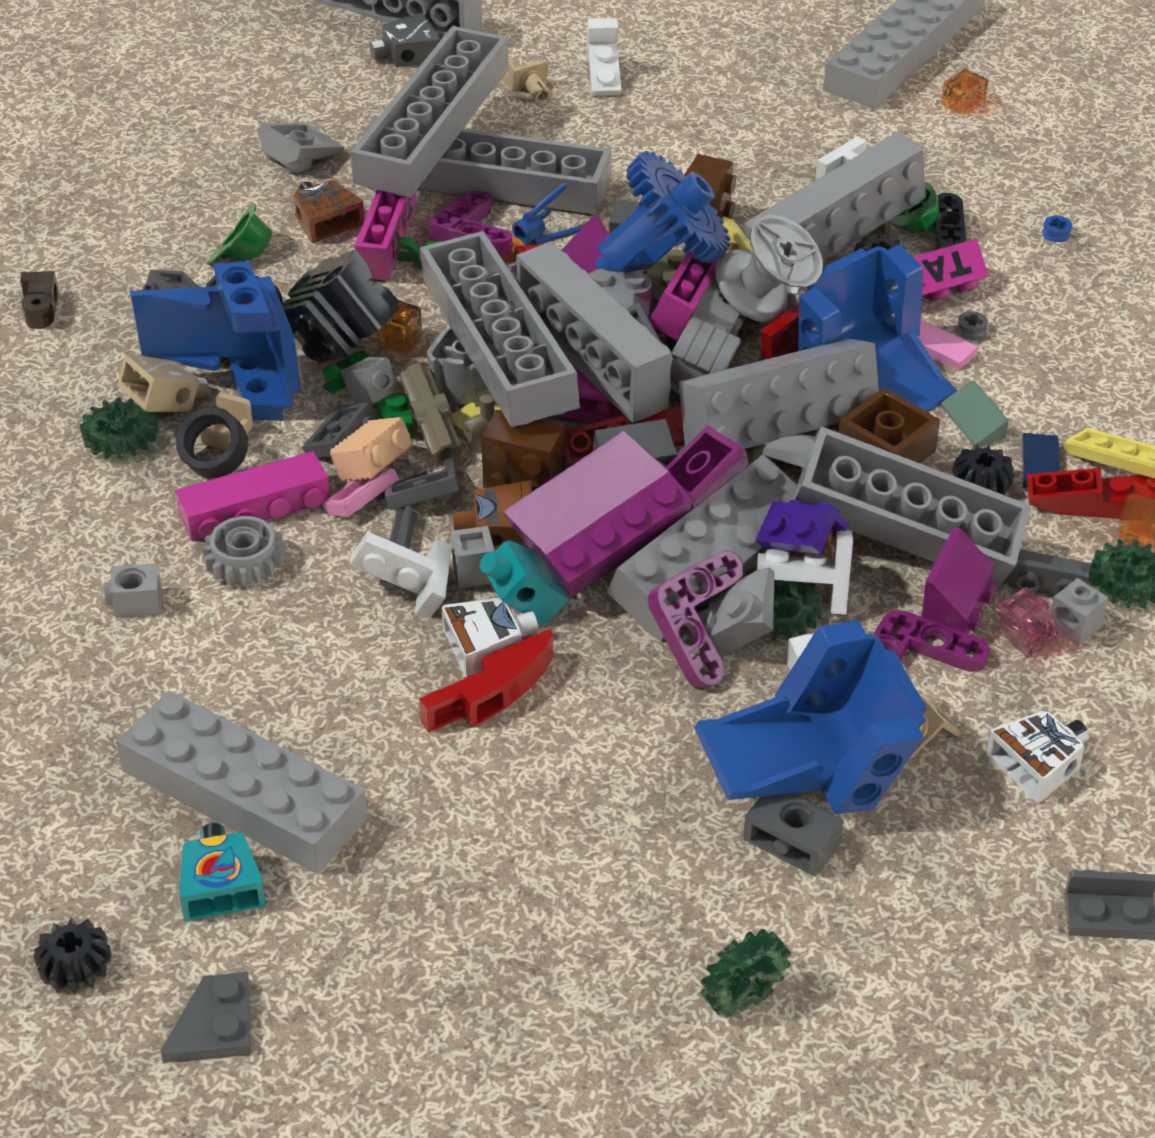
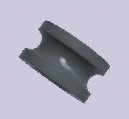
[957,311,988,340]

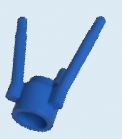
[512,183,583,245]

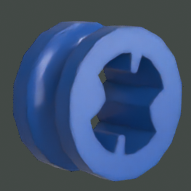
[1042,216,1073,242]

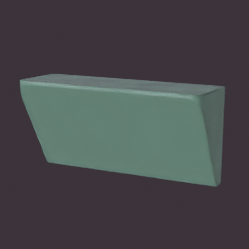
[940,381,1008,446]

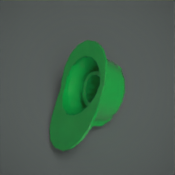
[891,182,939,232]
[206,204,273,265]

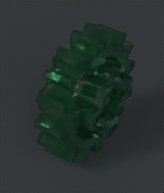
[80,397,159,460]
[1089,539,1155,608]
[769,580,823,641]
[700,929,791,1017]

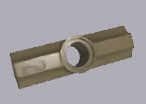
[400,363,461,462]

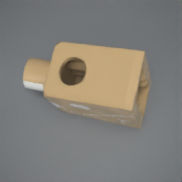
[117,353,208,412]

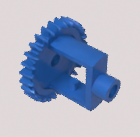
[595,151,731,273]

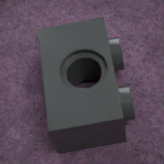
[743,793,844,877]

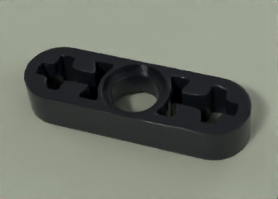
[934,193,966,250]

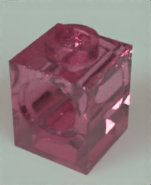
[995,587,1060,657]

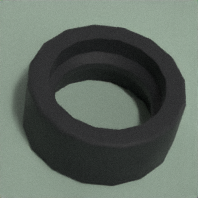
[176,406,248,478]

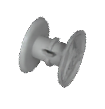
[716,214,823,322]

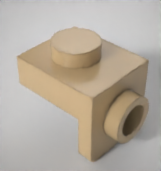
[201,392,253,450]

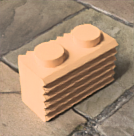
[330,417,413,482]

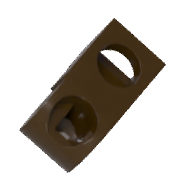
[20,271,59,329]

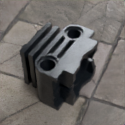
[282,250,399,363]

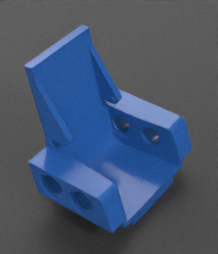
[798,244,957,412]
[130,262,301,421]
[694,620,927,814]

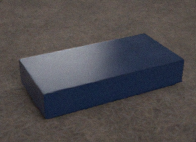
[1021,433,1060,488]

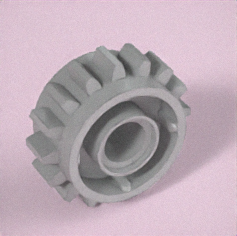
[202,516,286,586]

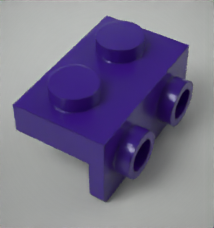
[755,500,849,554]

